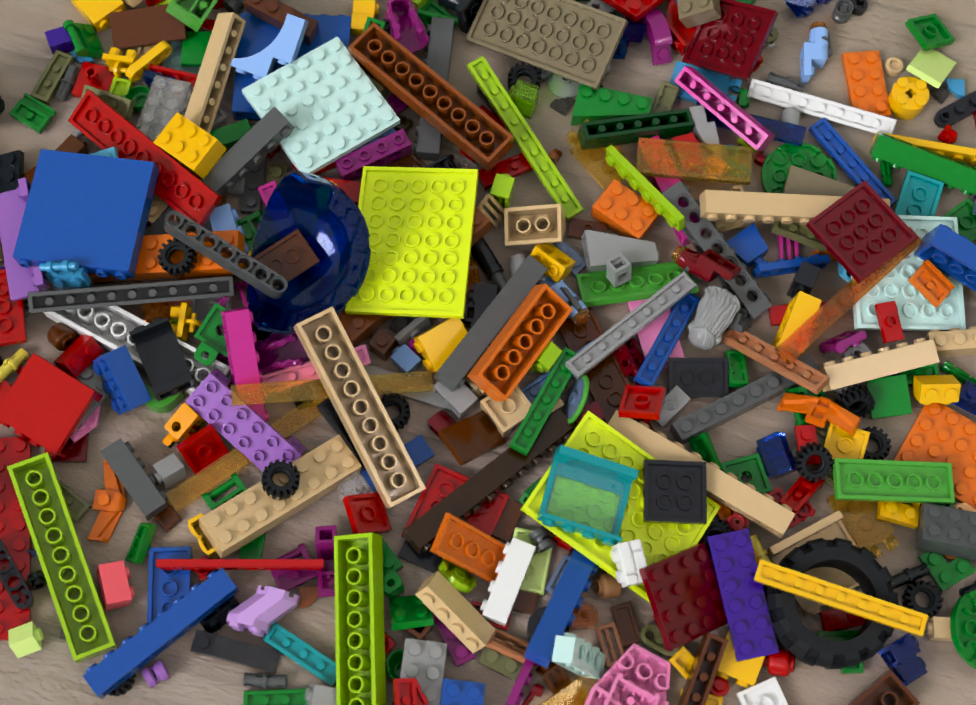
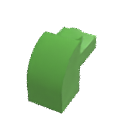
[143,381,185,413]

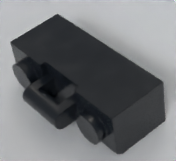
[461,283,497,346]

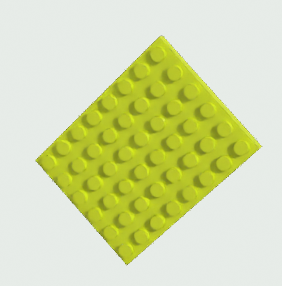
[345,166,479,319]
[520,410,721,603]

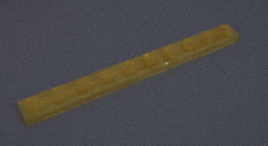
[230,371,433,406]
[166,388,329,512]

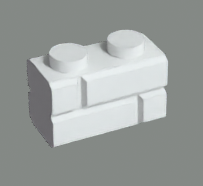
[611,539,647,588]

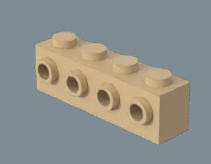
[925,326,976,358]
[415,571,496,653]

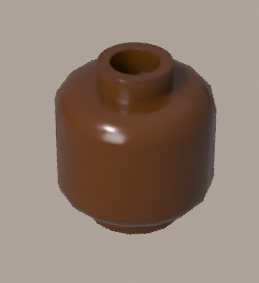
[47,322,77,351]

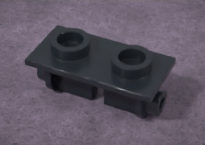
[200,596,240,634]

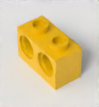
[530,243,576,283]

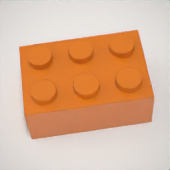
[590,179,660,240]

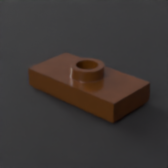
[567,218,608,240]

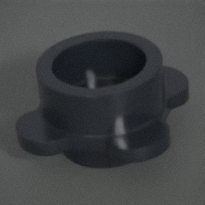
[26,570,47,590]

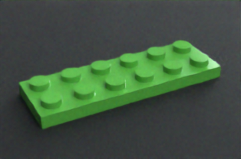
[576,261,698,307]
[832,458,955,504]

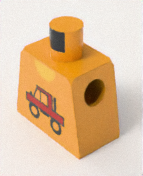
[162,402,208,449]

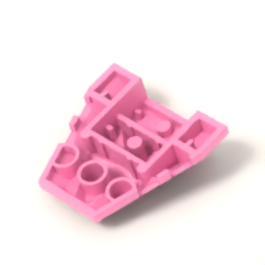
[584,643,671,705]

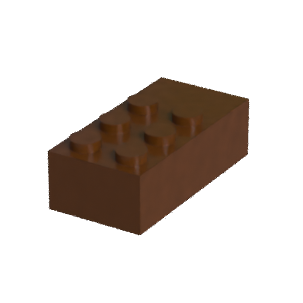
[848,670,920,705]

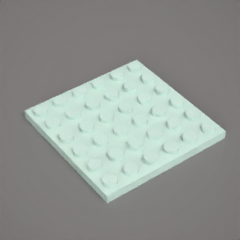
[242,36,400,179]
[851,215,966,331]

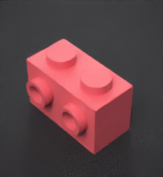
[96,560,134,611]

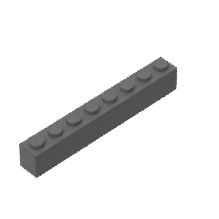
[413,17,454,161]
[433,254,547,391]
[669,353,819,445]

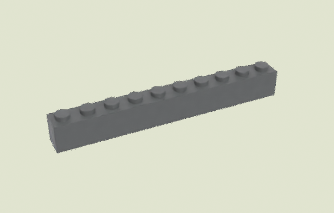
[144,106,295,235]
[27,275,234,313]

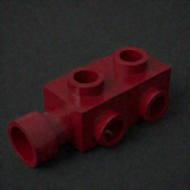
[613,337,645,386]

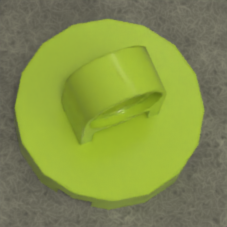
[439,559,476,593]

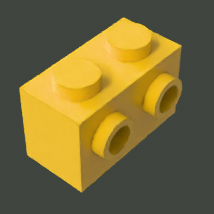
[912,375,961,405]

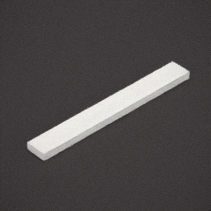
[747,78,897,134]

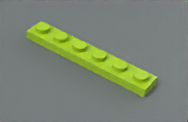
[605,144,685,232]

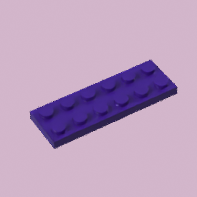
[707,528,779,662]

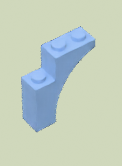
[230,13,309,80]

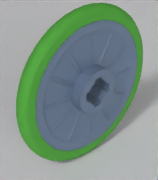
[563,375,589,424]

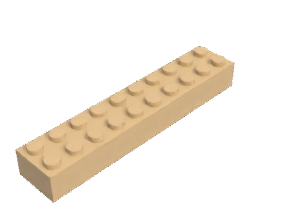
[293,306,426,508]

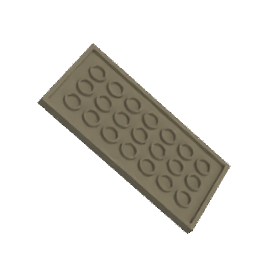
[466,0,628,91]

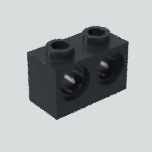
[786,261,821,298]

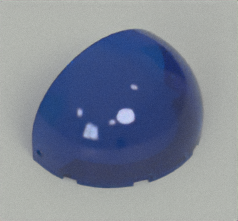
[247,170,371,334]

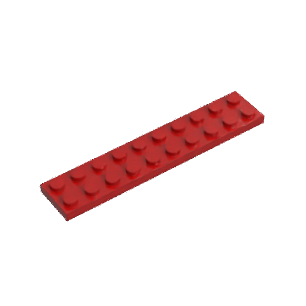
[68,90,222,226]
[0,436,32,641]

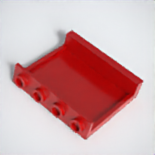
[0,353,103,458]

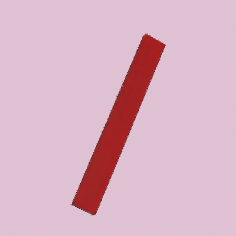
[156,559,326,570]

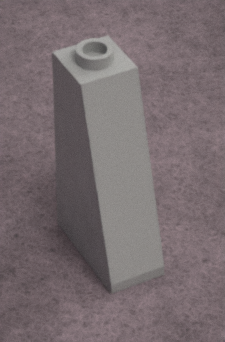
[581,230,660,273]

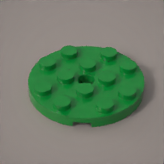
[761,142,837,193]
[950,590,976,669]

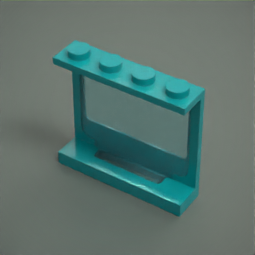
[537,445,639,546]

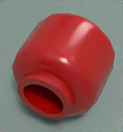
[764,648,795,676]

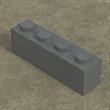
[100,438,169,521]

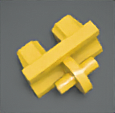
[102,47,138,78]
[170,302,202,342]

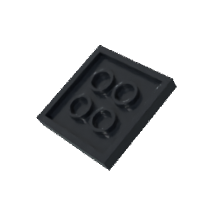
[643,459,707,525]

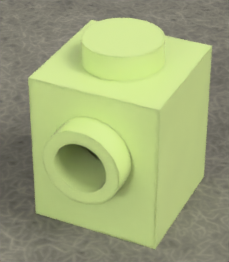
[8,621,44,658]

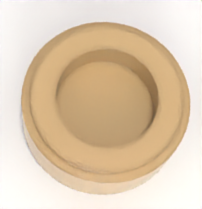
[884,57,904,76]

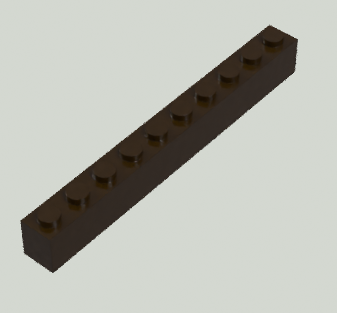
[404,409,575,555]

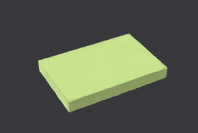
[906,48,957,88]
[513,527,555,596]

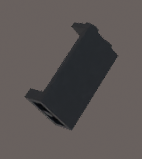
[129,317,196,402]

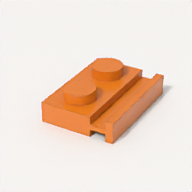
[908,259,955,307]

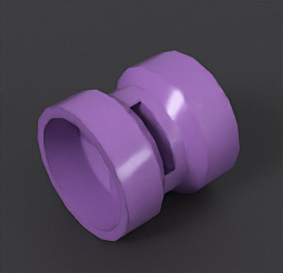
[141,659,171,688]

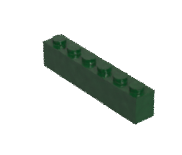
[577,108,694,150]

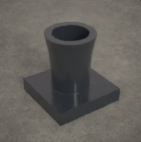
[438,0,483,34]

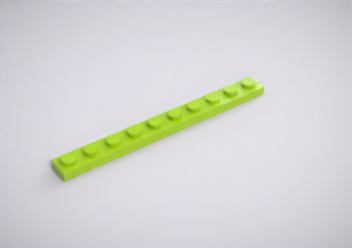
[467,56,584,221]

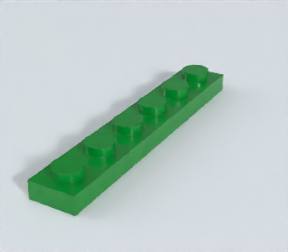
[509,347,577,456]

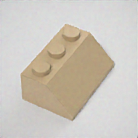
[504,203,566,246]

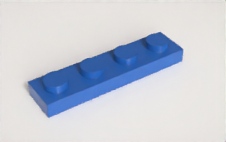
[752,254,831,279]

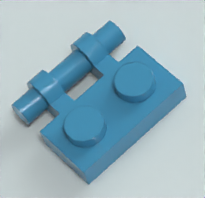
[39,260,92,288]

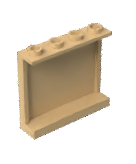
[767,510,859,616]

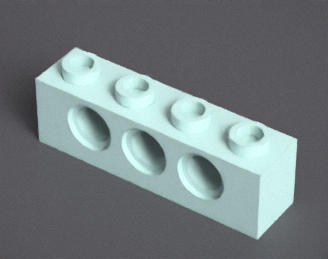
[552,633,606,680]

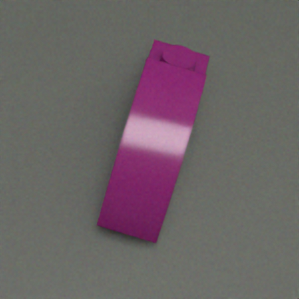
[638,8,673,65]
[315,525,338,597]

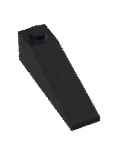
[190,630,281,673]

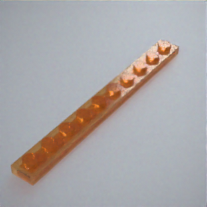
[775,227,923,364]

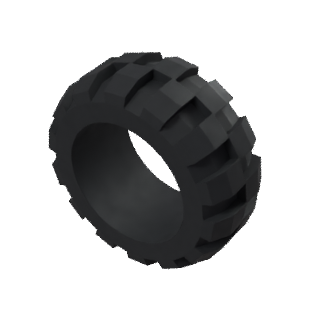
[765,538,899,669]

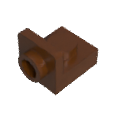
[535,662,571,695]

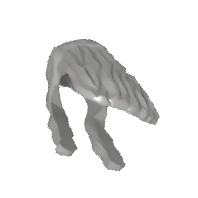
[688,286,741,350]

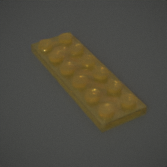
[636,137,752,185]

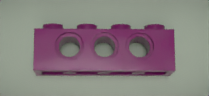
[335,129,412,181]

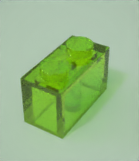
[509,79,539,120]

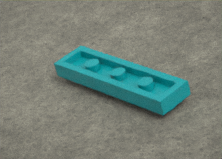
[263,622,336,687]

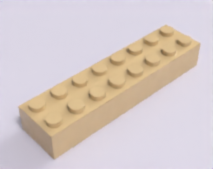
[199,434,362,559]

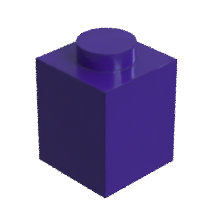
[45,26,75,55]

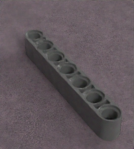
[164,211,288,299]

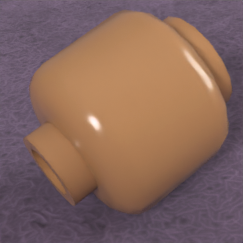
[593,572,625,599]

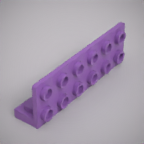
[0,177,50,301]
[185,368,307,472]

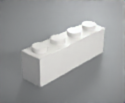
[480,537,536,627]

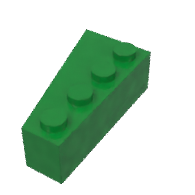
[571,84,653,126]

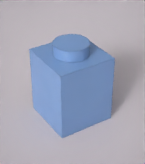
[391,344,422,377]

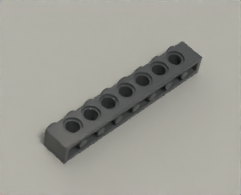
[661,181,772,320]

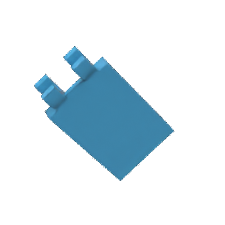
[670,61,742,105]

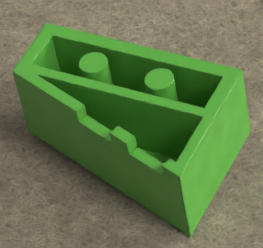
[165,0,219,32]

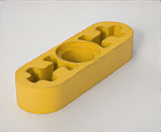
[125,41,173,82]

